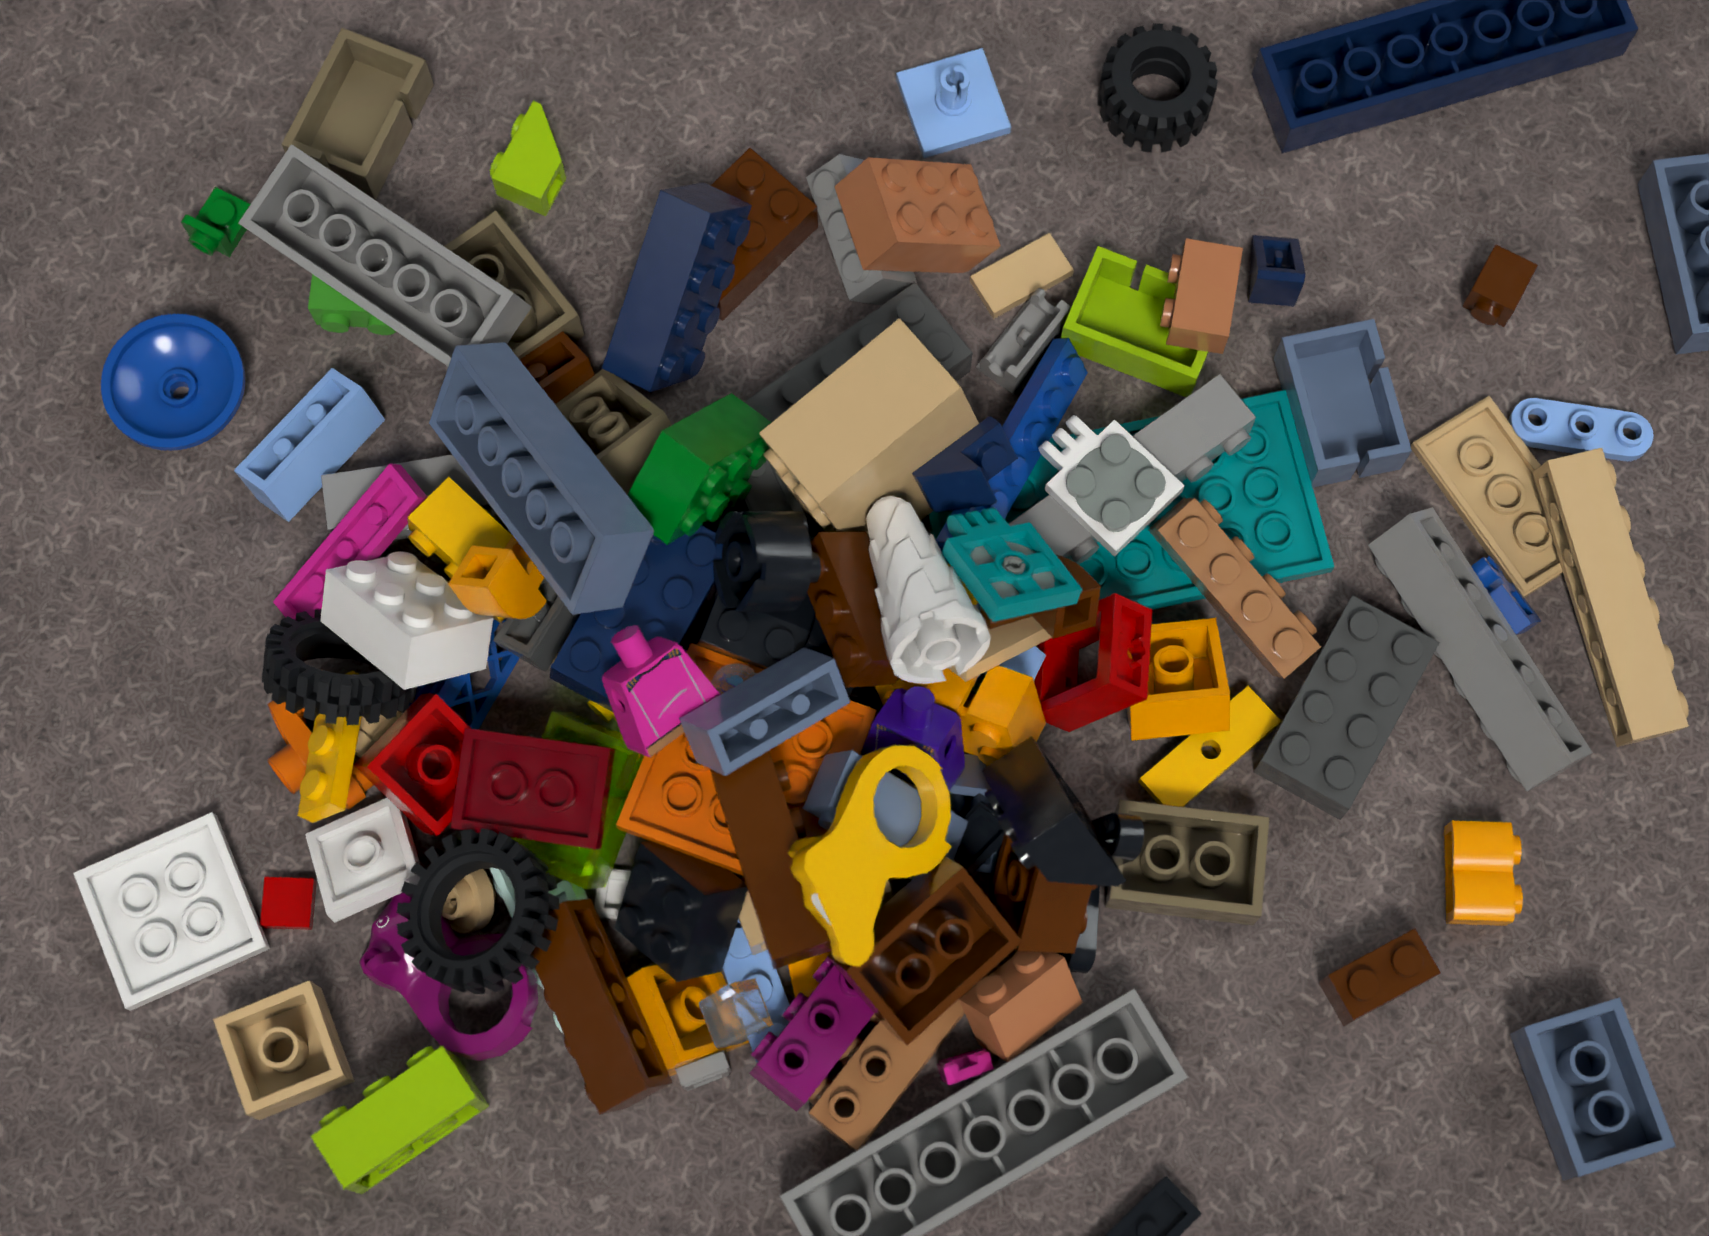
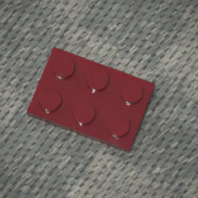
[451,728,615,849]

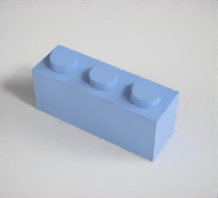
[234,368,385,522]

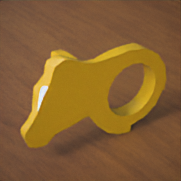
[788,745,952,967]

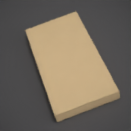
[1411,396,1563,598]

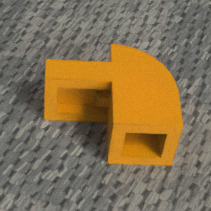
[448,535,547,619]

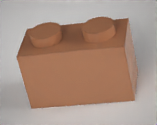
[1160,238,1243,354]
[959,951,1083,1062]

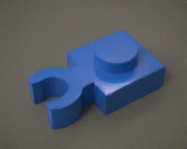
[1471,556,1541,635]

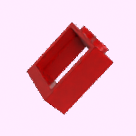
[1034,593,1152,732]

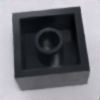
[614,841,748,982]

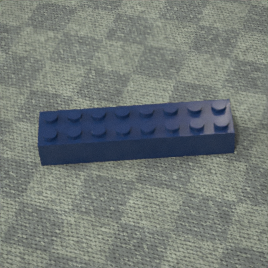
[1252,0,1638,154]

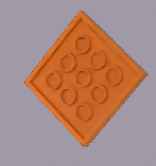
[616,643,877,875]

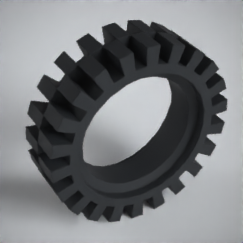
[262,609,417,725]
[397,829,559,994]

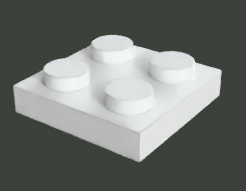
[305,798,421,923]

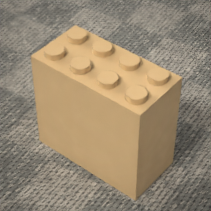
[759,318,979,539]

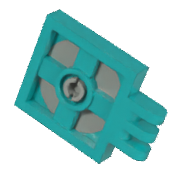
[942,507,1082,622]

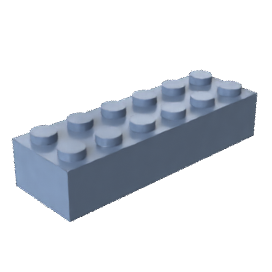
[429,342,654,615]

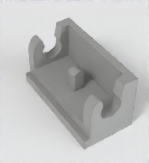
[976,288,1071,395]

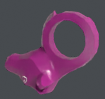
[359,893,538,1061]

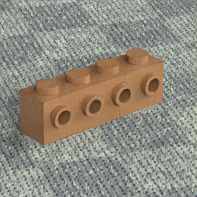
[1148,498,1321,679]
[808,984,976,1152]

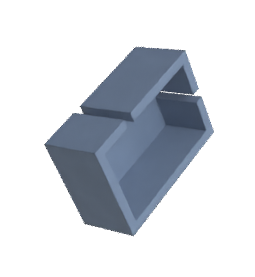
[1273,319,1412,487]

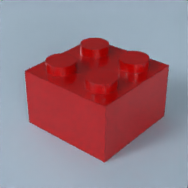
[354,694,471,836]

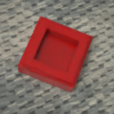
[260,877,317,930]

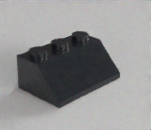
[982,736,1126,887]

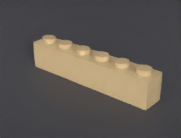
[1532,448,1689,747]

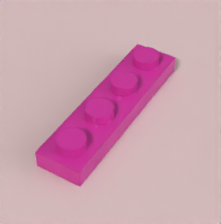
[273,463,428,620]

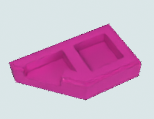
[937,1048,994,1085]

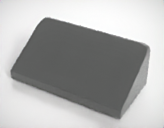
[493,578,580,671]

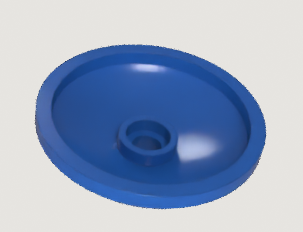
[101,314,245,451]

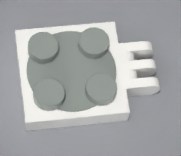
[1038,415,1185,557]

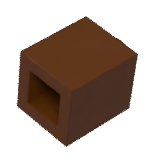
[1462,244,1538,327]

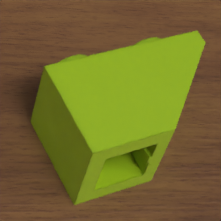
[490,101,566,216]

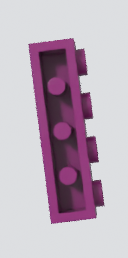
[749,957,874,1112]

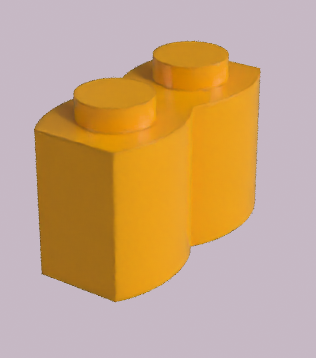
[1444,820,1523,926]

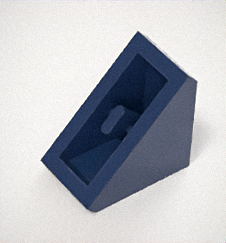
[1248,235,1306,307]

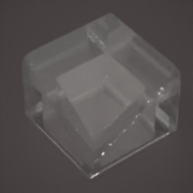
[698,978,773,1049]

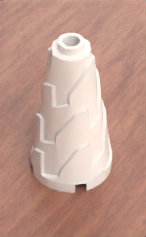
[866,496,991,684]

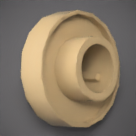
[442,869,496,933]

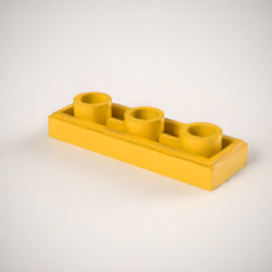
[1138,685,1281,807]

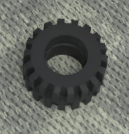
[1098,23,1218,152]

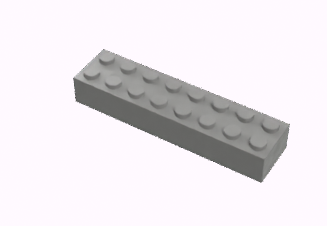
[780,988,1188,1236]

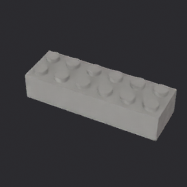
[238,144,532,366]

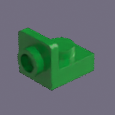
[181,187,251,257]

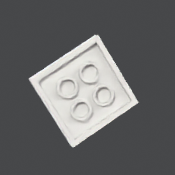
[74,812,270,1011]

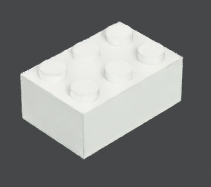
[320,552,493,690]

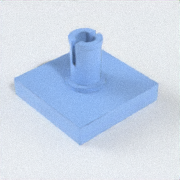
[896,48,1011,158]

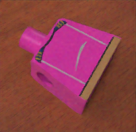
[602,625,720,758]

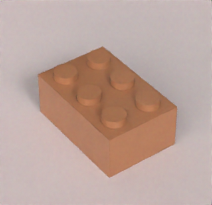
[834,157,1000,273]

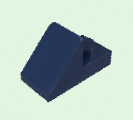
[912,416,1018,512]

